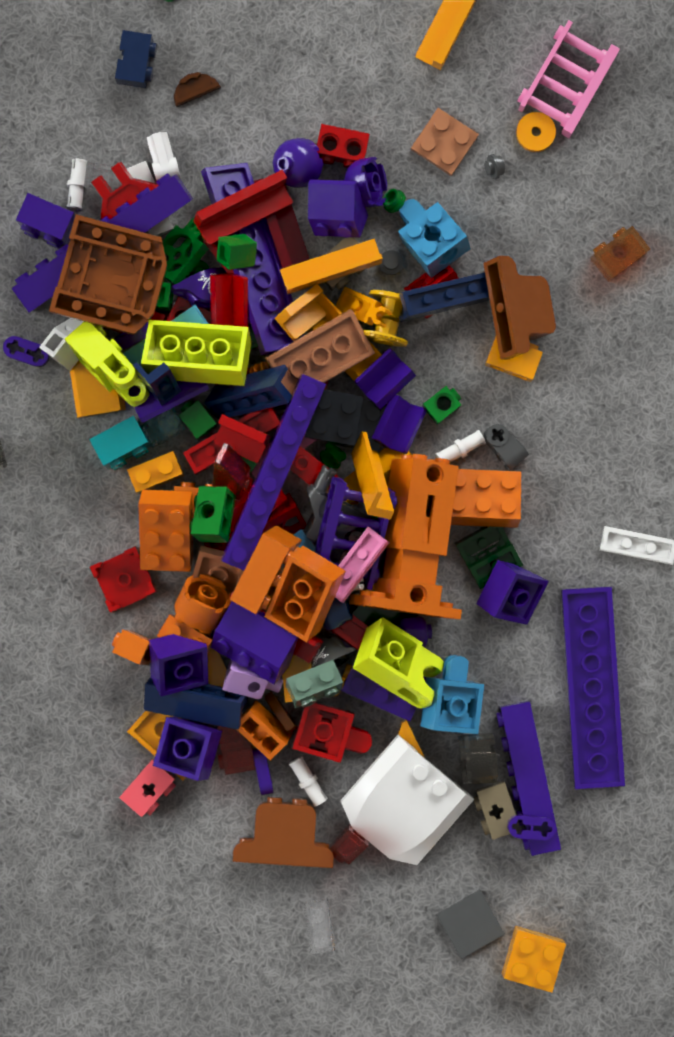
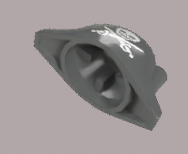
[311,635,358,668]

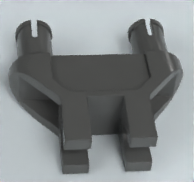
[303,465,372,550]

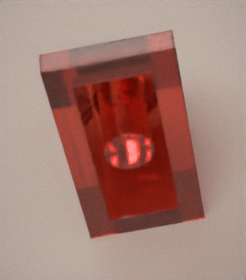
[212,443,253,501]
[330,823,369,864]

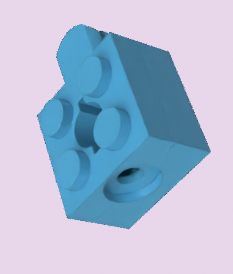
[398,199,471,278]
[420,655,484,734]

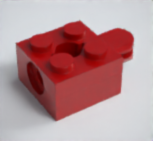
[292,702,372,763]

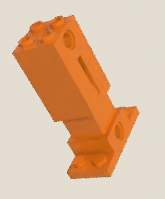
[349,454,462,620]

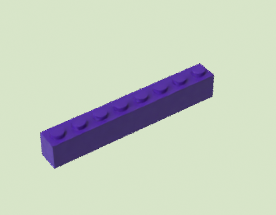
[12,174,193,313]
[221,374,326,571]

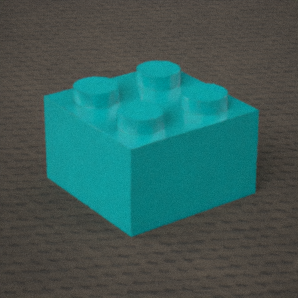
[89,415,152,471]

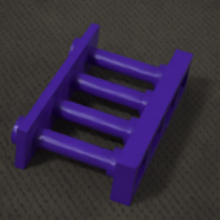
[314,477,397,590]

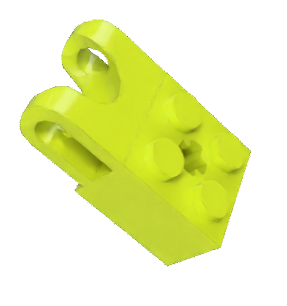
[65,322,149,407]
[353,617,444,709]

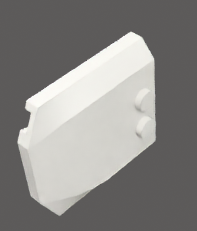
[341,735,474,865]

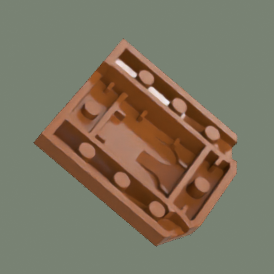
[49,214,167,335]

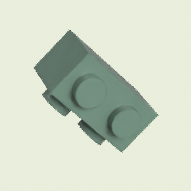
[286,660,343,708]

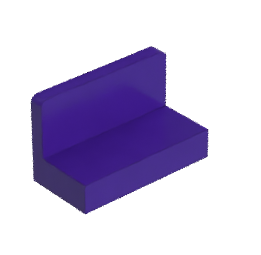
[355,348,416,409]
[372,395,427,454]

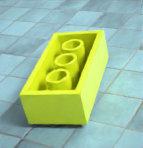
[141,320,252,386]

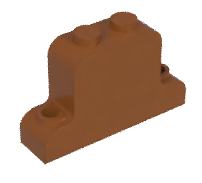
[483,256,556,360]
[233,797,334,868]

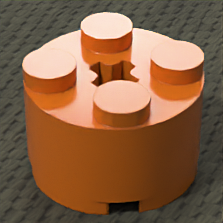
[174,574,232,634]

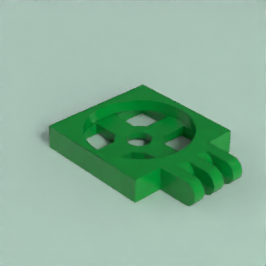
[162,218,209,285]

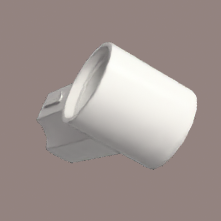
[147,132,181,181]

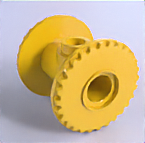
[363,290,408,347]

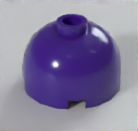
[272,138,323,188]
[343,157,388,207]

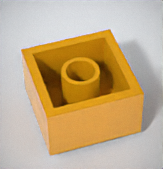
[502,926,566,993]

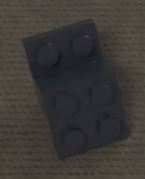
[305,390,387,453]

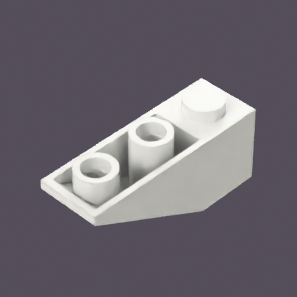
[39,318,104,371]

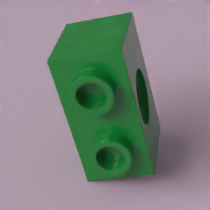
[190,486,236,543]

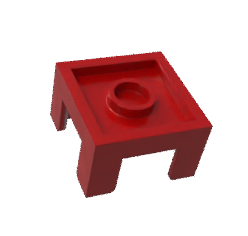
[90,546,158,613]

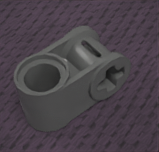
[484,424,529,471]

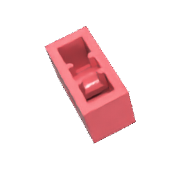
[119,758,176,817]

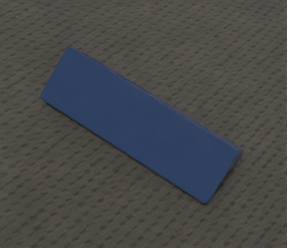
[399,272,490,322]
[204,365,292,420]
[144,677,248,729]

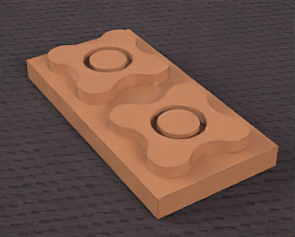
[265,309,375,395]

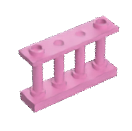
[517,20,620,139]

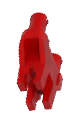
[91,162,158,220]

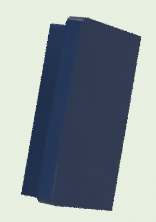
[133,362,182,406]

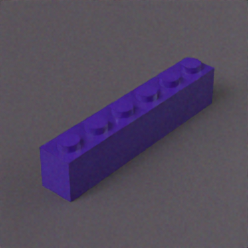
[496,701,561,856]

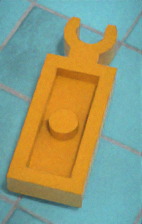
[335,287,392,328]

